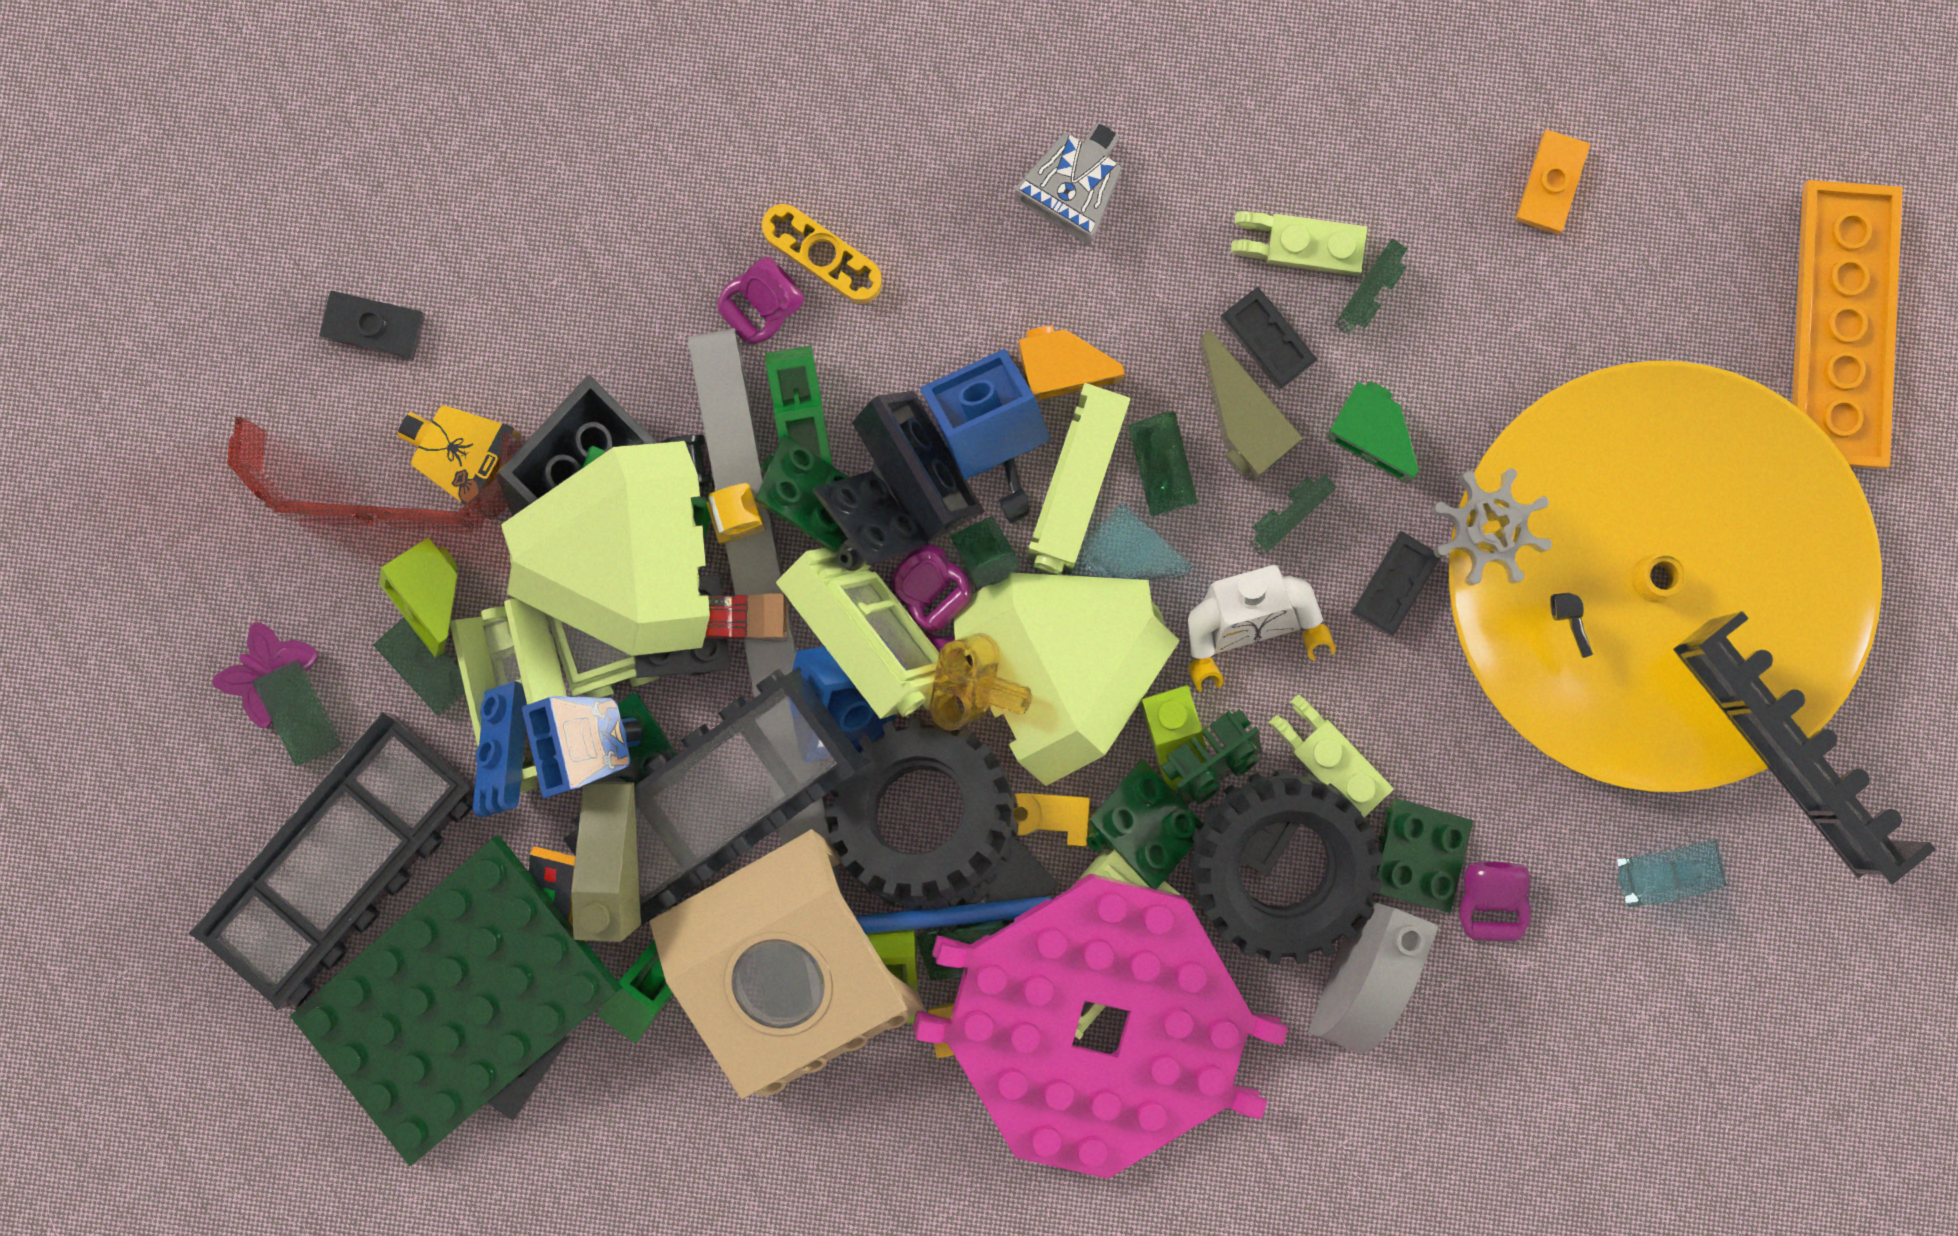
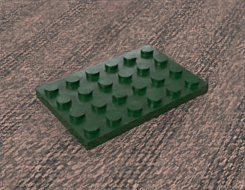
[290,835,623,1166]

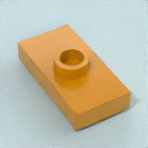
[1514,129,1590,235]

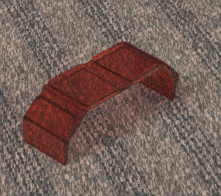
[227,417,522,533]

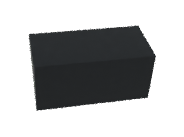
[495,374,657,517]
[852,391,985,542]

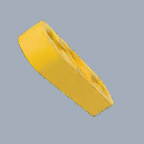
[762,204,882,304]

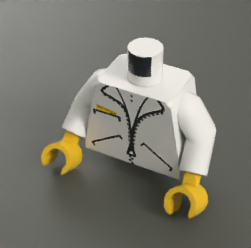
[1188,565,1336,692]

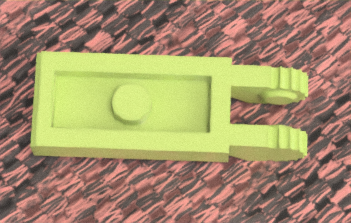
[1230,211,1367,276]
[1269,695,1394,817]

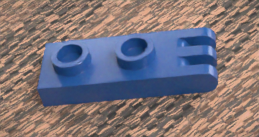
[473,681,527,818]

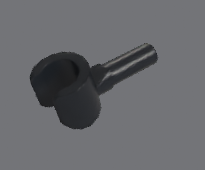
[999,458,1030,523]
[1550,593,1593,658]

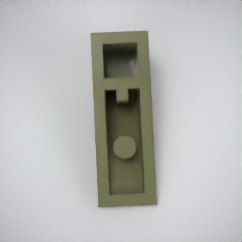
[1199,329,1303,481]
[571,782,641,942]

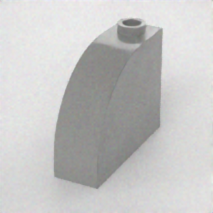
[1308,901,1439,1053]

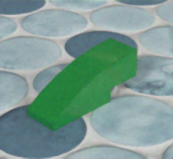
[765,345,833,466]

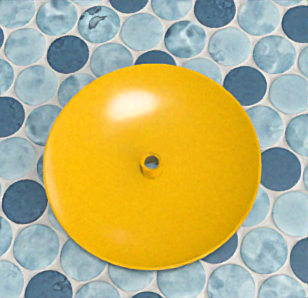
[1449,361,1882,792]

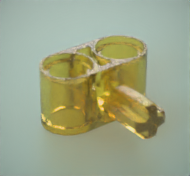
[930,632,1033,731]

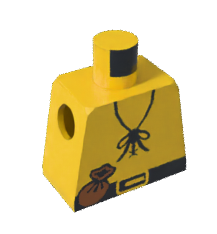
[397,405,522,514]

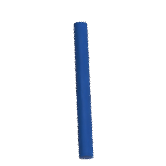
[856,896,1051,934]

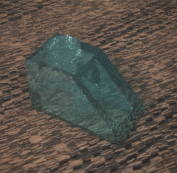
[1082,502,1193,580]
[1617,839,1727,907]

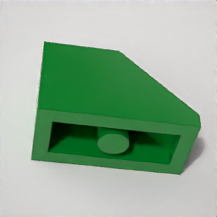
[1325,382,1419,484]
[597,940,674,1044]

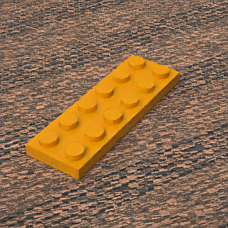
[1792,180,1903,470]

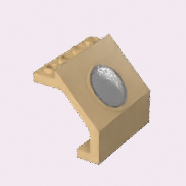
[649,829,924,1100]

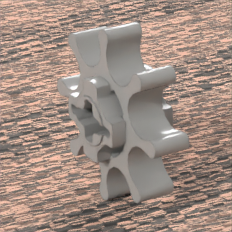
[1431,468,1552,586]

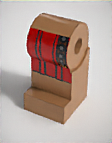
[705,593,788,641]

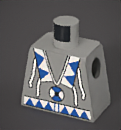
[1014,123,1122,246]

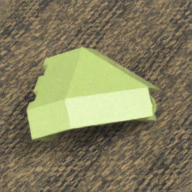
[501,441,710,656]
[954,573,1180,786]

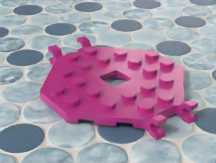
[912,873,1288,1179]

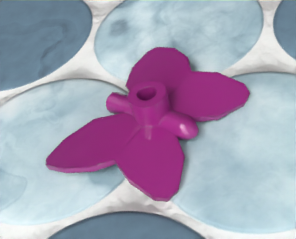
[212,622,318,728]

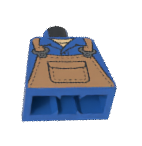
[522,696,642,798]

